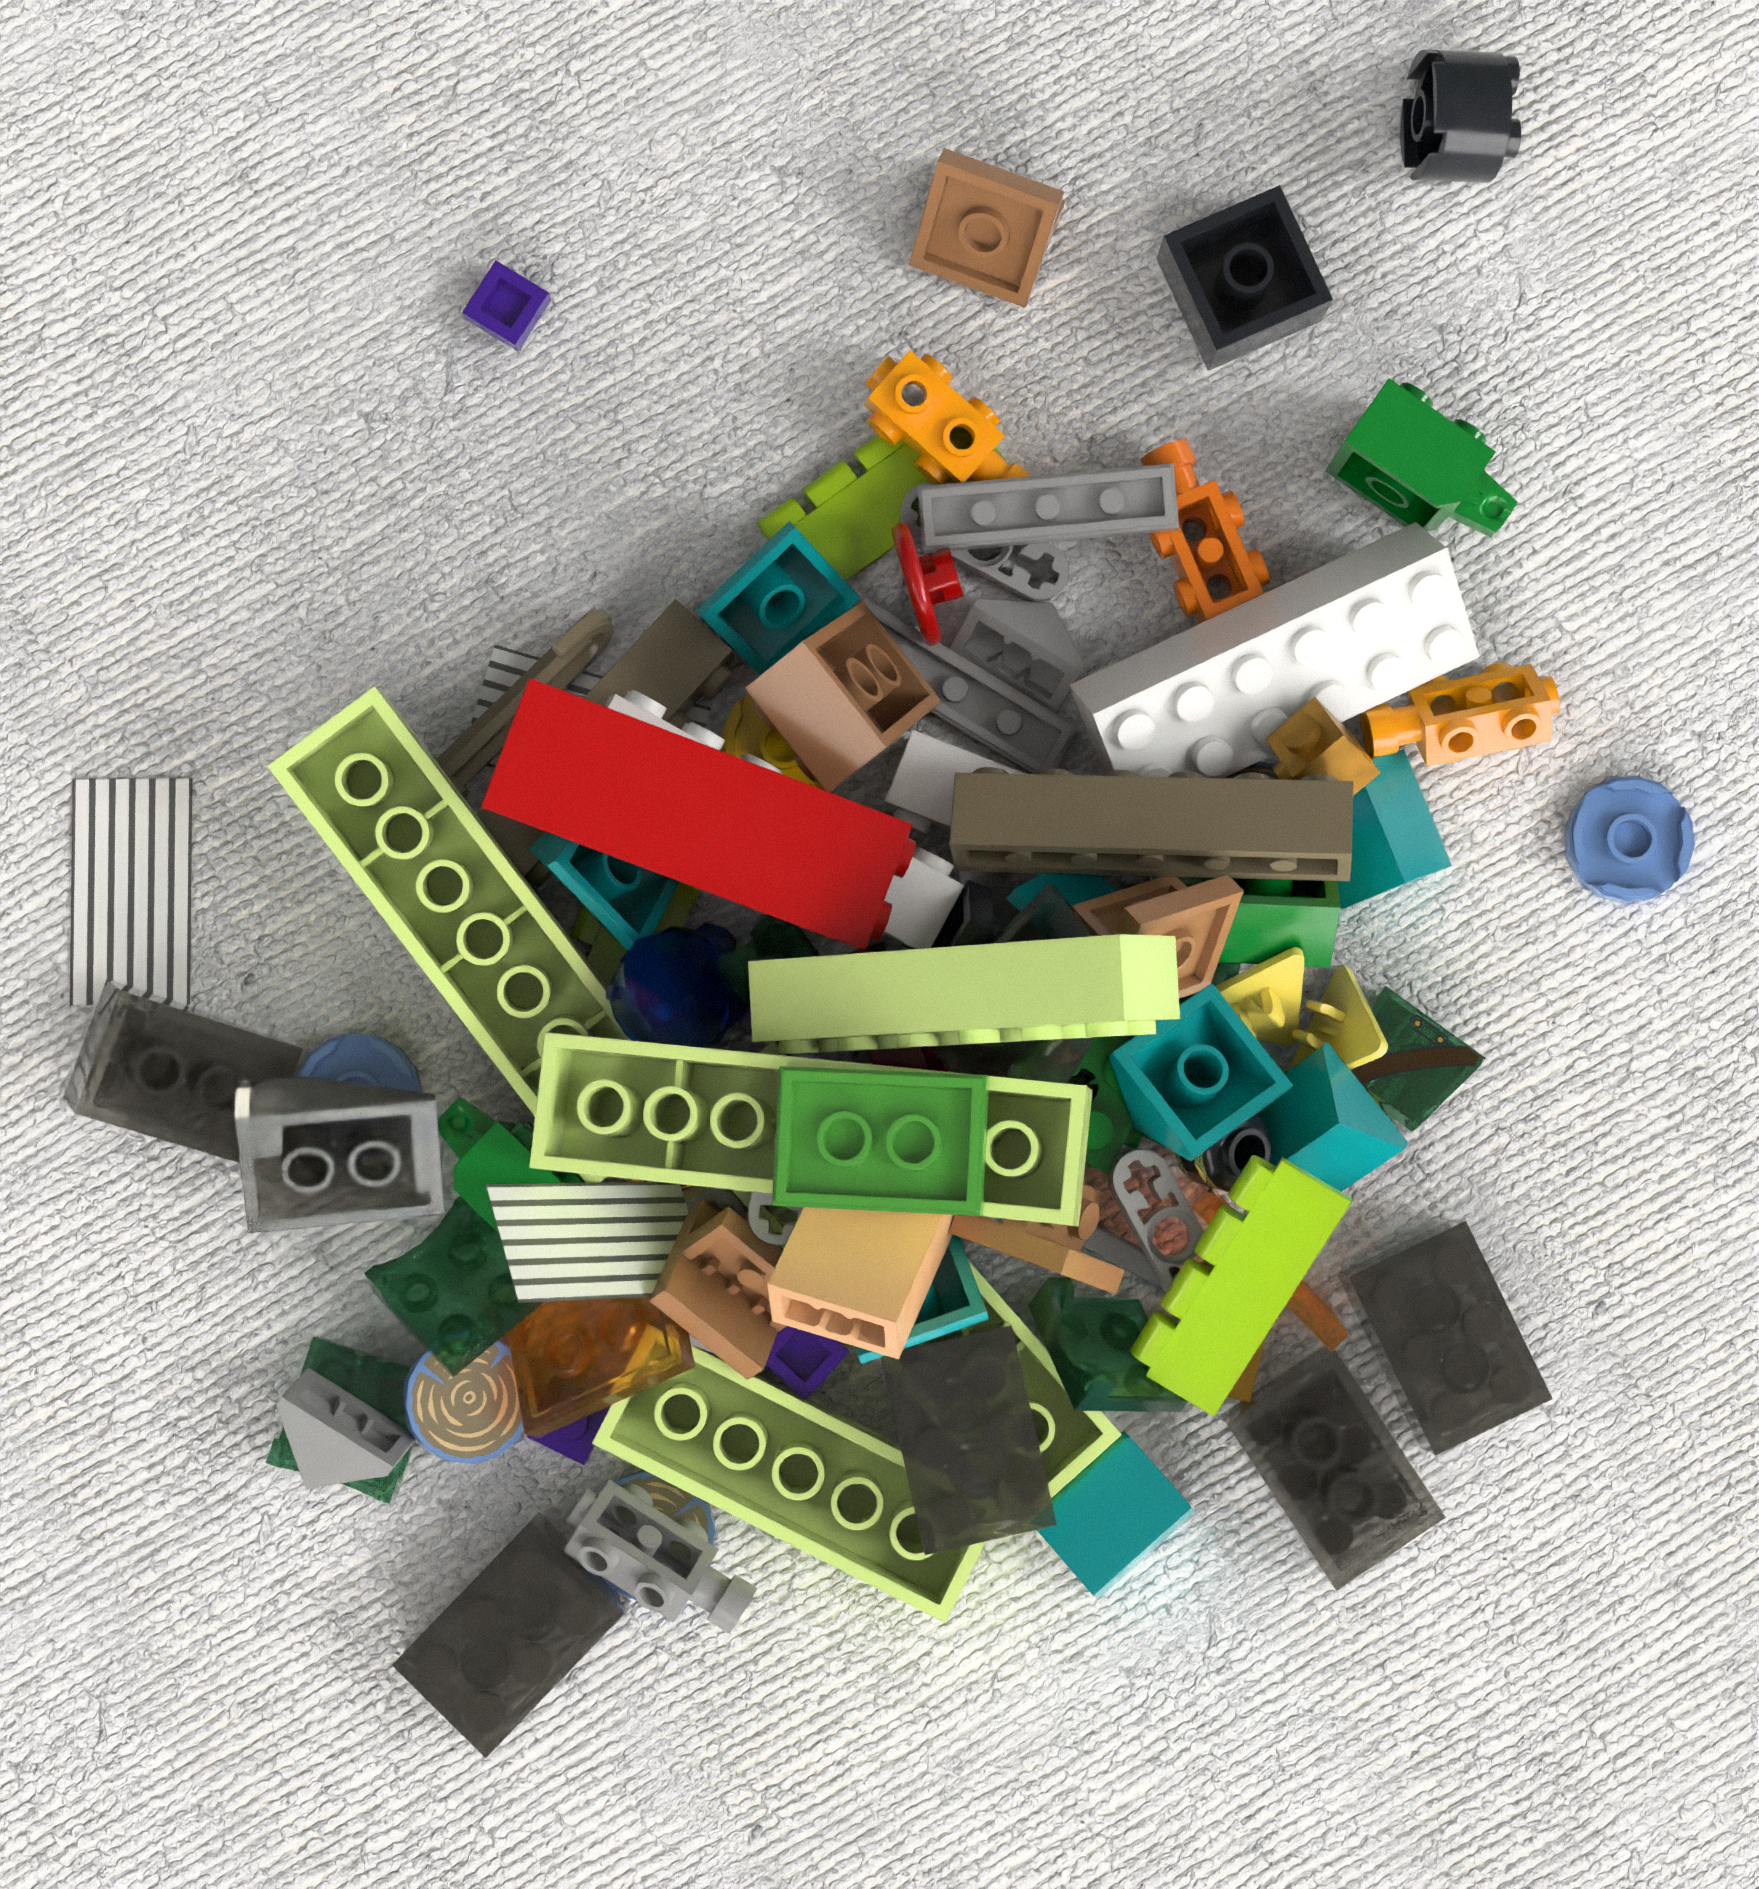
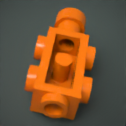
[1141,438,1270,624]

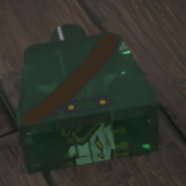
[1351,986,1486,1133]

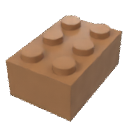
[745,601,941,792]

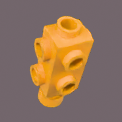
[864,350,1032,485]
[1360,662,1560,766]

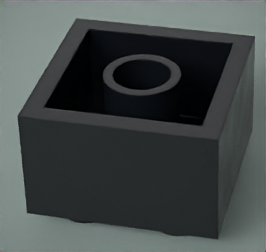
[1157,185,1333,371]

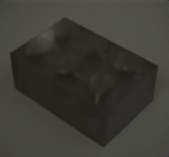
[1337,1219,1553,1456]
[881,1321,1057,1555]
[1217,1346,1446,1591]
[392,1512,631,1758]

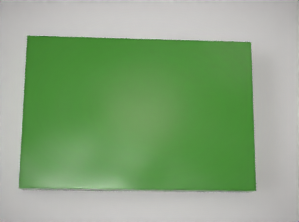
[772,1066,989,1216]

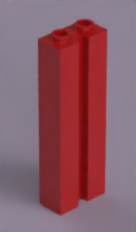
[481,678,916,951]

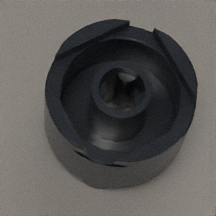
[1400,50,1521,183]

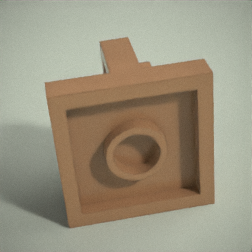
[909,148,1065,308]
[1065,874,1244,999]
[948,1184,1125,1294]
[649,1200,787,1380]

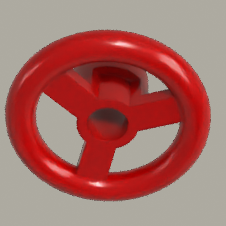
[892,522,964,646]

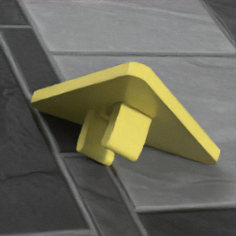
[1179,947,1305,1046]
[1288,965,1388,1070]

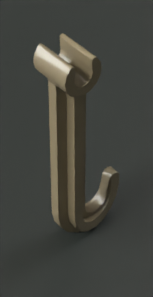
[431,607,614,799]

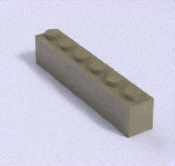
[477,599,735,888]
[949,767,1353,881]

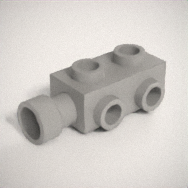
[563,1479,757,1633]

